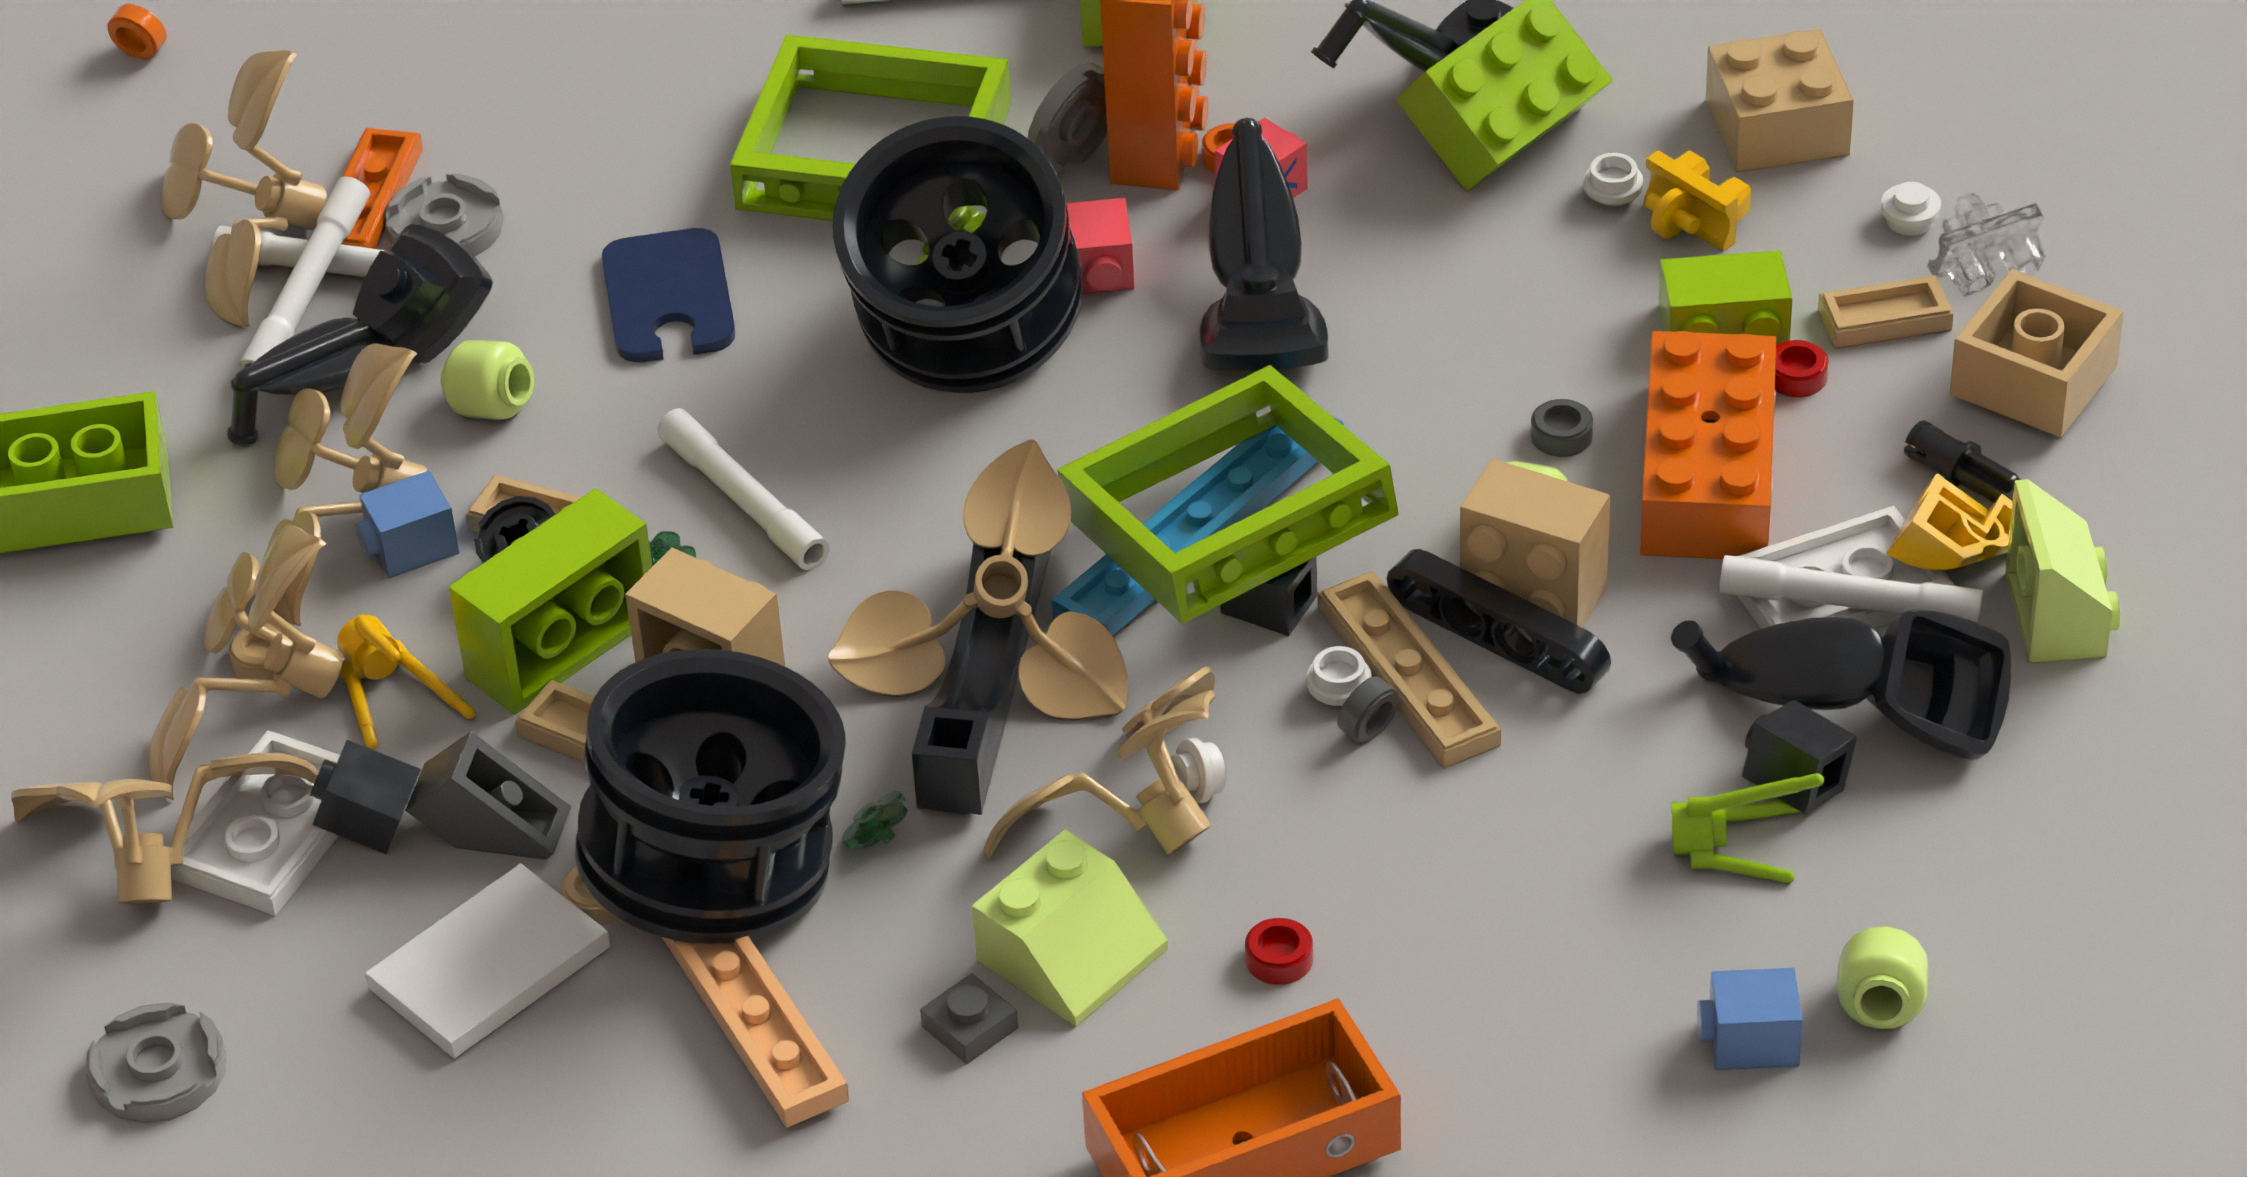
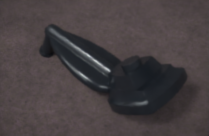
[1311,0,1514,72]
[1200,118,1329,371]
[227,224,493,445]
[1671,610,2011,760]

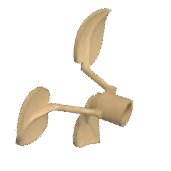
[161,50,326,327]
[262,344,428,626]
[828,440,1129,720]
[148,525,343,800]
[984,666,1216,860]
[11,753,318,904]

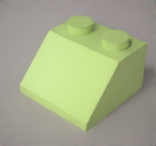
[2005,479,2120,663]
[972,829,1168,1027]

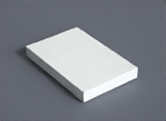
[1737,505,1955,629]
[171,730,340,916]
[365,863,610,1059]

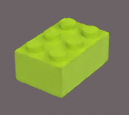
[1395,0,1614,192]
[0,391,173,553]
[449,488,653,715]

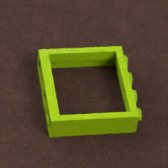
[730,34,1011,221]
[1057,365,1399,624]

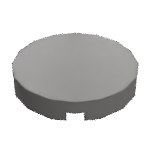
[1028,62,1107,174]
[385,174,503,257]
[86,1002,226,1123]

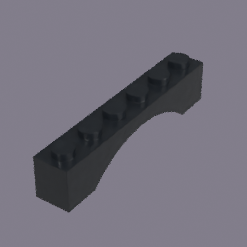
[911,543,1051,815]

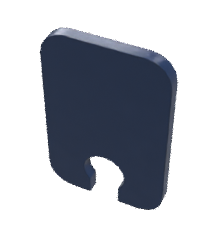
[602,228,736,362]

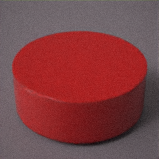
[1775,340,1829,397]
[1245,918,1313,985]

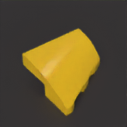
[1886,473,2013,570]

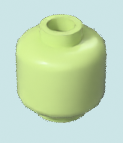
[440,340,534,420]
[1837,926,1929,1030]

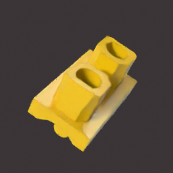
[1644,150,1751,252]

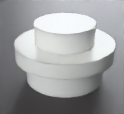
[1584,153,1643,206]
[1881,182,1941,236]
[1307,646,1372,706]
[1171,738,1226,804]

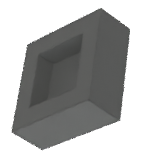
[920,973,1018,1064]

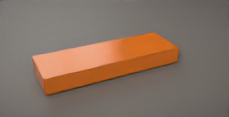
[341,128,423,249]

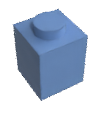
[355,470,459,578]
[1697,968,1803,1070]

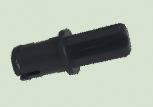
[1904,420,2021,502]

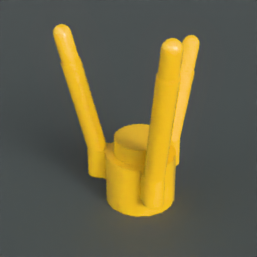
[337,614,475,749]

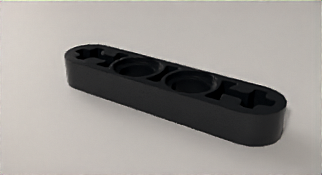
[1386,549,1611,693]

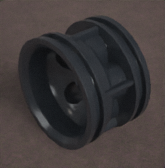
[833,116,1083,393]
[575,649,846,944]

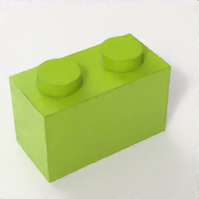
[1658,250,1793,345]

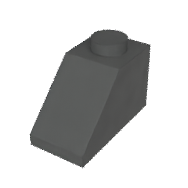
[405,731,571,860]

